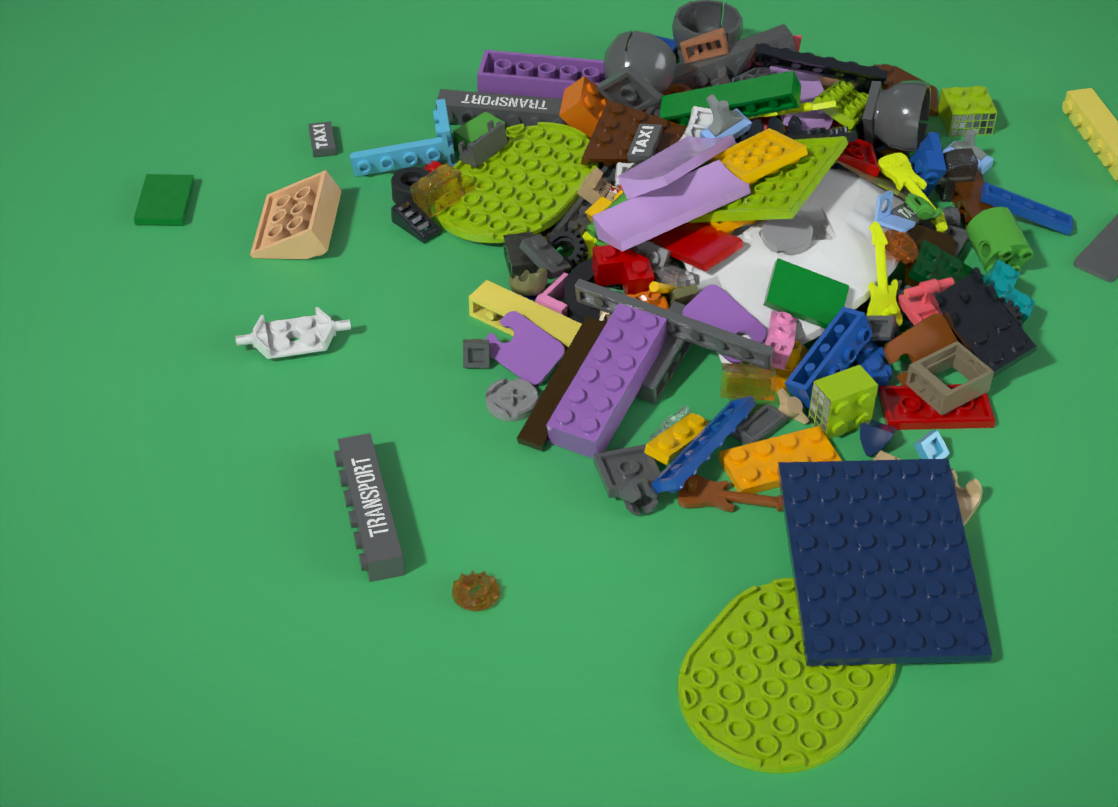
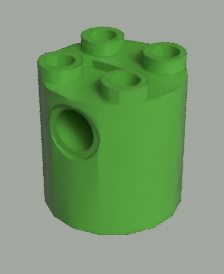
[966,207,1034,274]

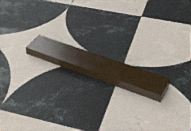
[517,316,607,451]

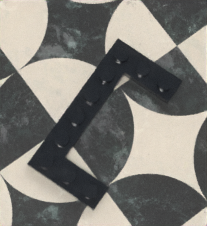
[737,43,888,95]

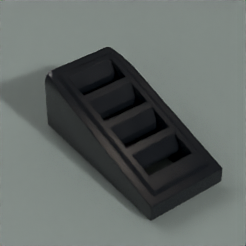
[391,198,442,243]

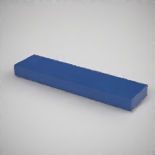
[980,182,1073,235]

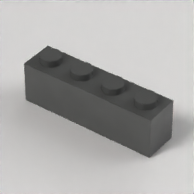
[636,301,693,404]

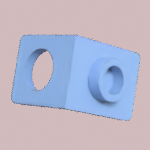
[874,190,916,232]

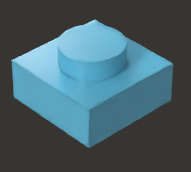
[913,430,950,459]

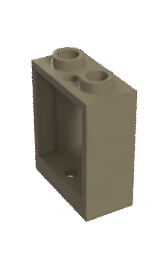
[906,341,994,415]

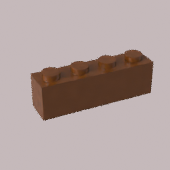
[944,163,994,230]

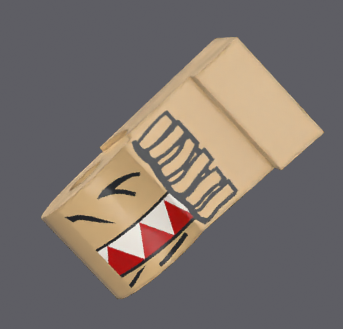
[577,167,621,205]

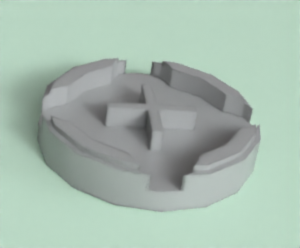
[762,215,813,255]
[485,378,539,422]

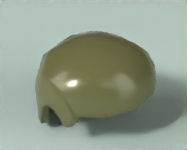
[509,268,548,297]

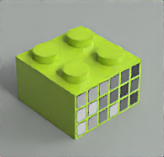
[938,86,997,137]
[808,365,878,439]

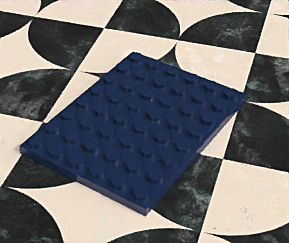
[777,459,992,666]

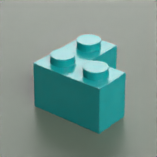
[983,259,1035,324]

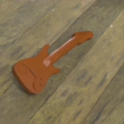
[678,474,783,512]

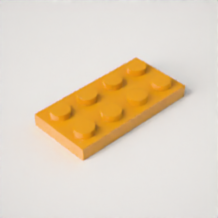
[718,426,842,494]

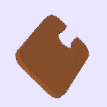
[884,313,958,385]

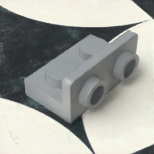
[629,240,680,275]

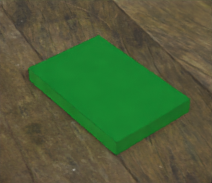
[134,174,194,226]
[763,258,849,329]

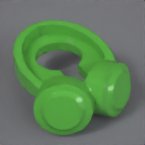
[905,193,943,221]

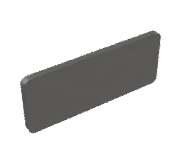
[1073,214,1118,282]

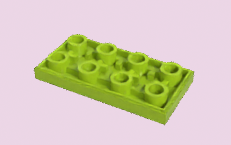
[813,80,868,130]

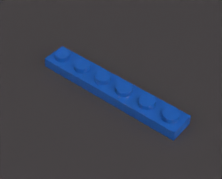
[651,396,756,493]

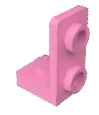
[535,272,569,317]
[764,311,797,370]

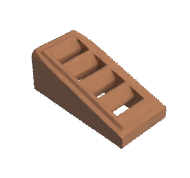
[680,28,729,64]

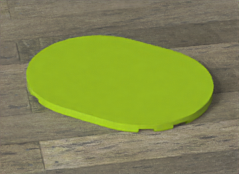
[433,122,600,243]
[678,578,896,774]

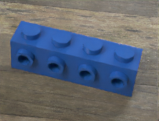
[785,306,873,409]

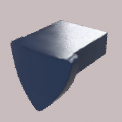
[860,420,896,456]

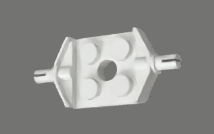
[235,307,351,359]

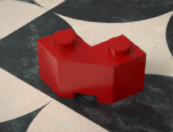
[592,245,654,295]

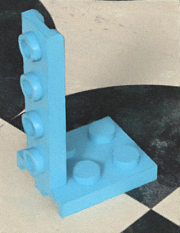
[350,99,456,177]

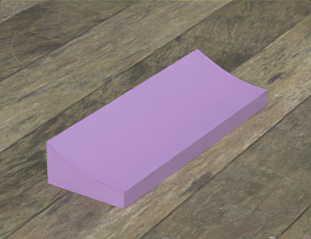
[769,66,833,129]
[618,134,736,200]
[592,160,751,251]

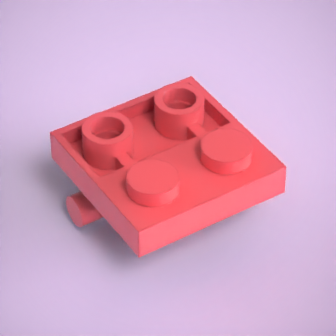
[897,277,955,328]

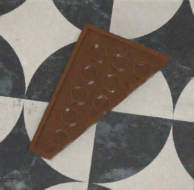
[581,100,687,166]

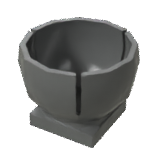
[672,0,743,62]
[597,30,676,111]
[862,80,931,156]

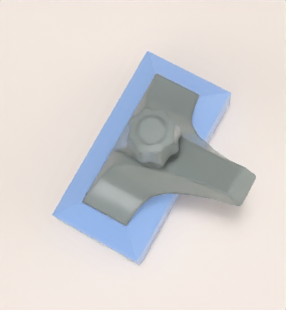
[700,94,752,139]
[942,129,994,175]

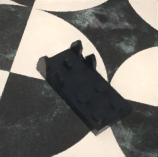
[749,115,857,142]
[930,267,1037,377]

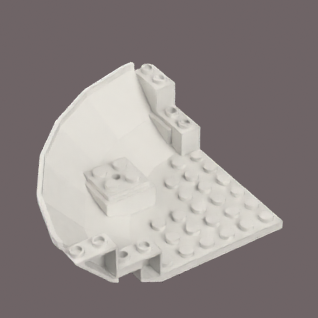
[683,167,910,369]

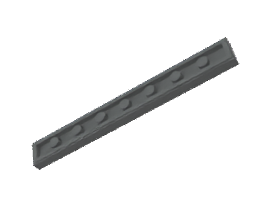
[575,279,774,370]

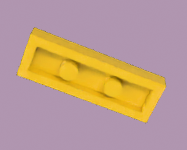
[644,412,710,465]

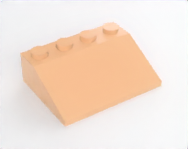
[250,170,342,259]

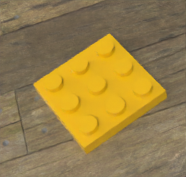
[708,128,808,185]

